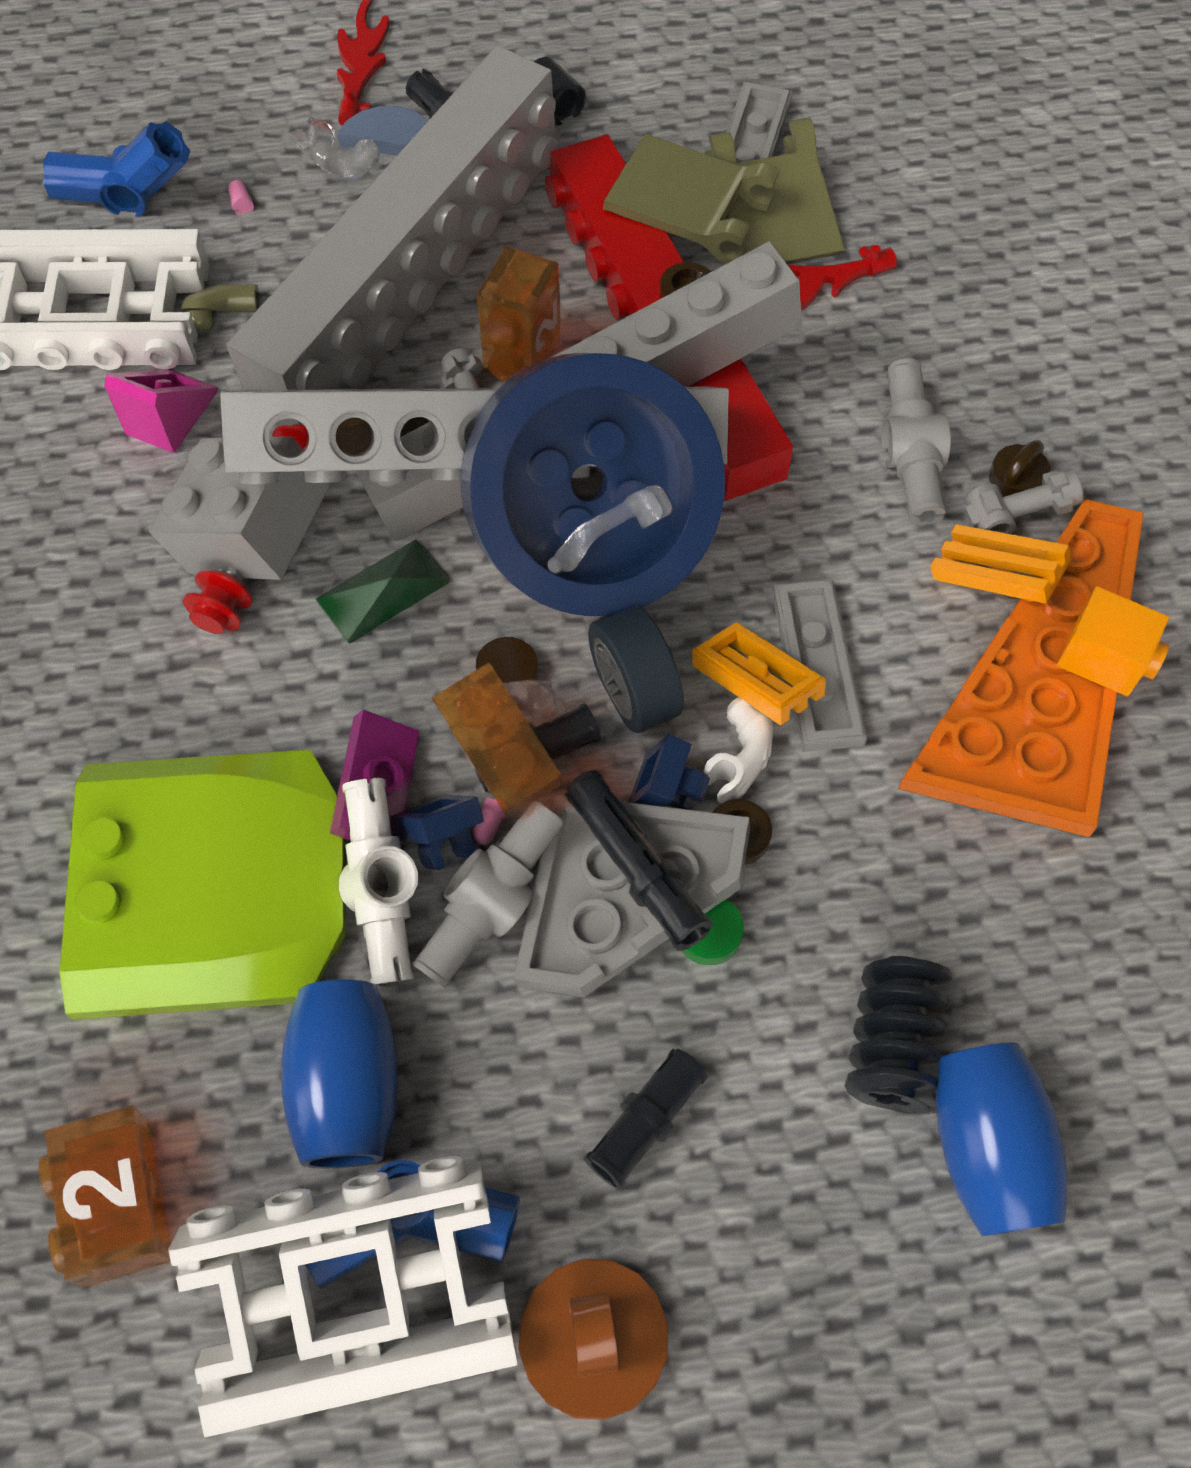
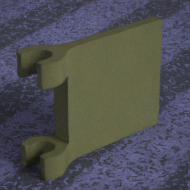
[705,117,845,264]
[603,133,780,265]

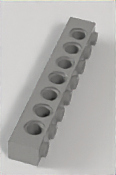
[220,387,729,484]

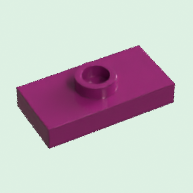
[330,709,419,840]

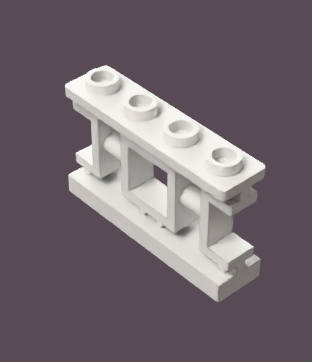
[0,229,209,370]
[168,1156,517,1438]

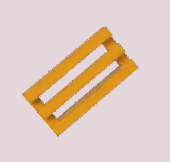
[930,524,1071,604]
[692,622,826,726]

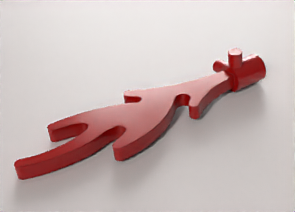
[337,0,389,126]
[788,245,897,311]

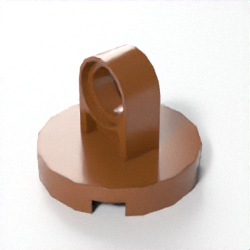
[518,1259,668,1421]

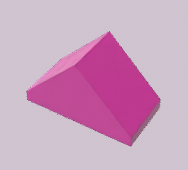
[104,369,218,453]

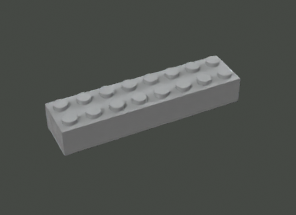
[226,45,558,427]

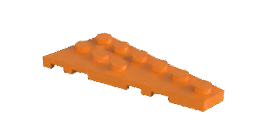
[898,499,1144,837]

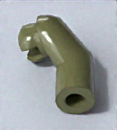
[181,284,260,331]

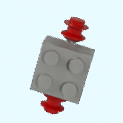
[148,424,330,634]

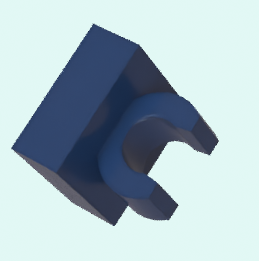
[629,734,710,810]
[391,795,484,870]

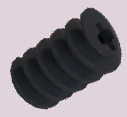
[844,956,952,1113]

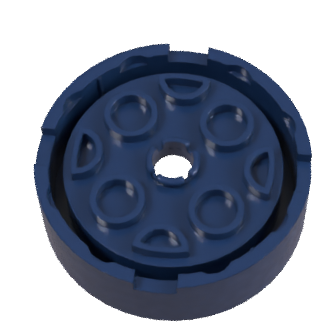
[461,353,725,616]

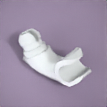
[704,697,774,804]

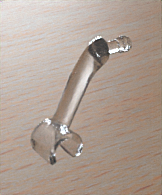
[548,485,672,573]

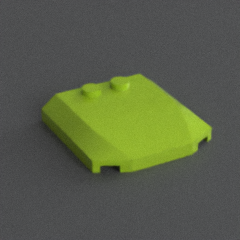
[60,749,346,1020]

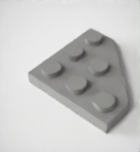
[513,793,750,997]

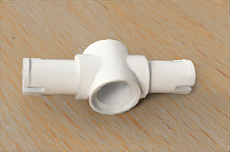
[339,778,418,985]

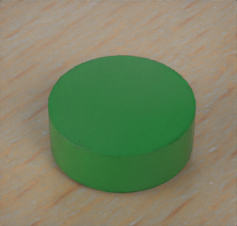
[682,899,744,965]

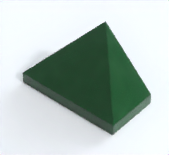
[316,539,449,644]

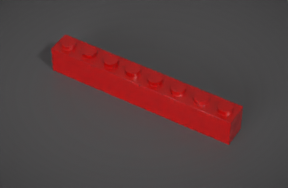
[545,134,794,501]

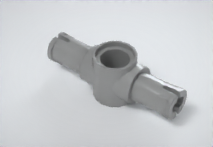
[881,358,951,524]
[412,800,564,988]

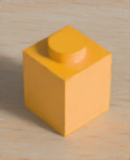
[1057,586,1170,697]

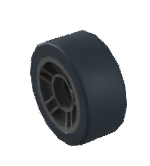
[588,606,684,733]

